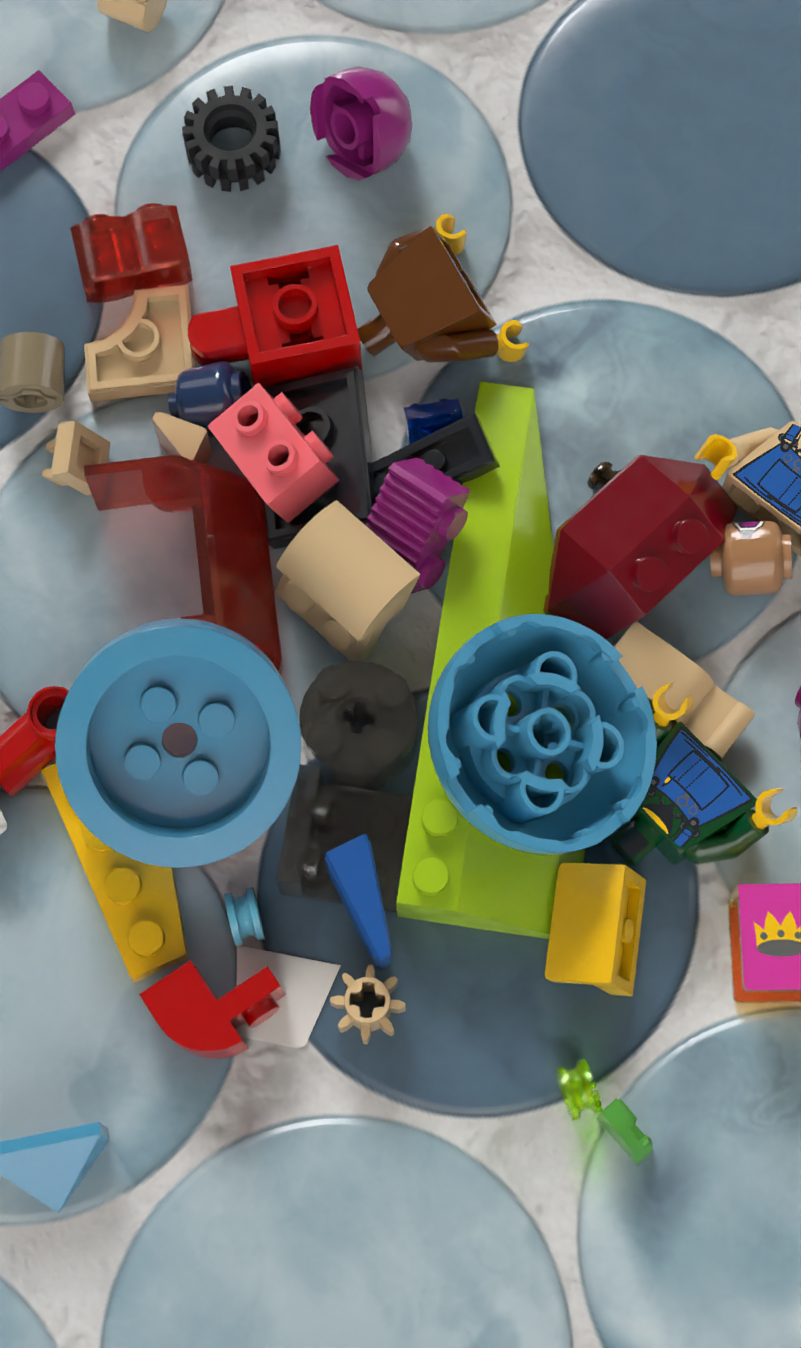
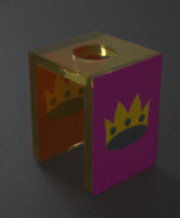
[727,883,801,1003]

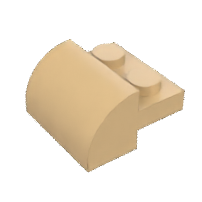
[275,500,421,666]

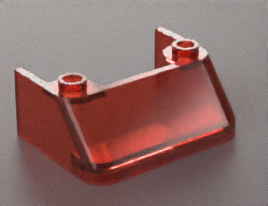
[84,455,283,675]

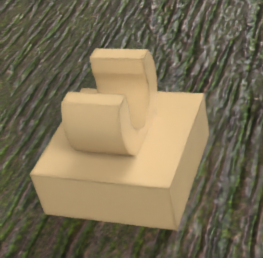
[42,421,111,496]

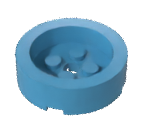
[55,618,301,868]

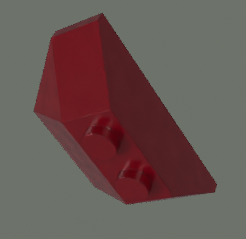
[543,455,738,640]

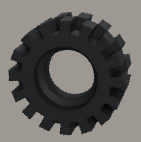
[182,86,281,192]

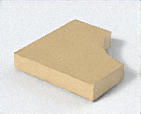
[84,285,197,402]

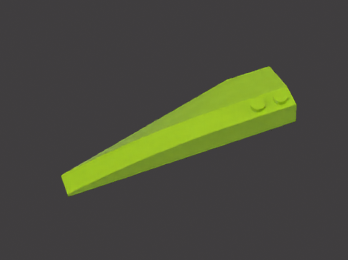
[396,381,585,939]

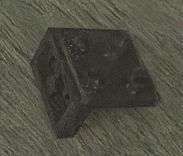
[276,764,413,912]

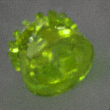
[555,1059,602,1121]

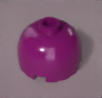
[310,67,412,181]

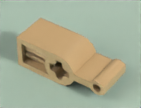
[614,621,756,761]

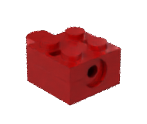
[187,245,363,388]

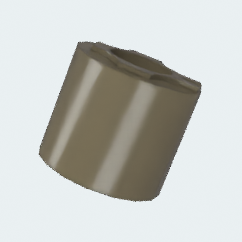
[0,332,65,413]

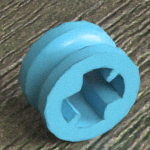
[224,887,265,946]

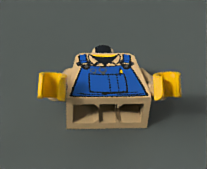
[694,421,801,557]

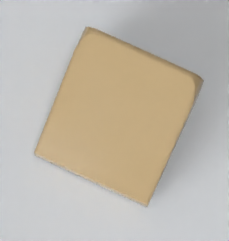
[152,411,212,486]

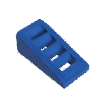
[324,834,392,971]

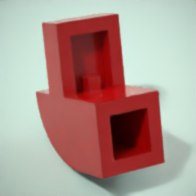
[139,960,286,1059]

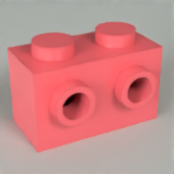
[207,383,339,523]

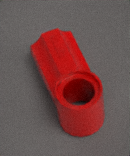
[0,686,69,797]

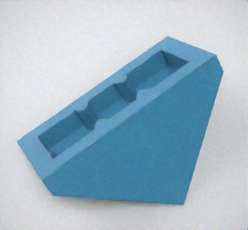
[0,1122,110,1213]

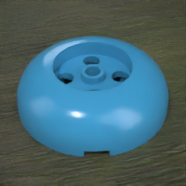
[428,614,657,855]

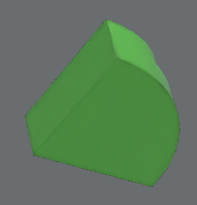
[596,1098,653,1165]

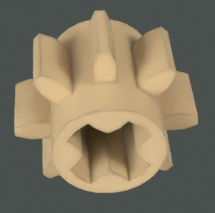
[330,965,406,1044]

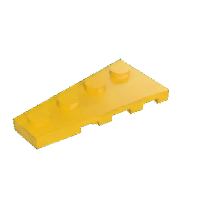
[41,763,189,983]

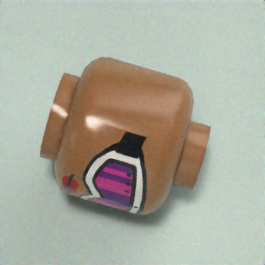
[710,521,792,596]

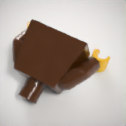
[358,214,529,363]

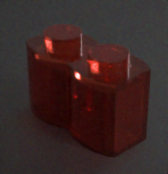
[70,203,193,303]

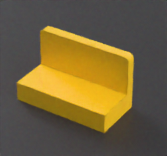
[545,863,646,996]

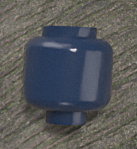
[168,361,252,438]

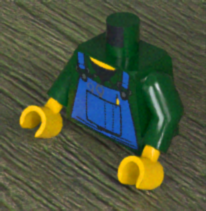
[610,682,797,866]

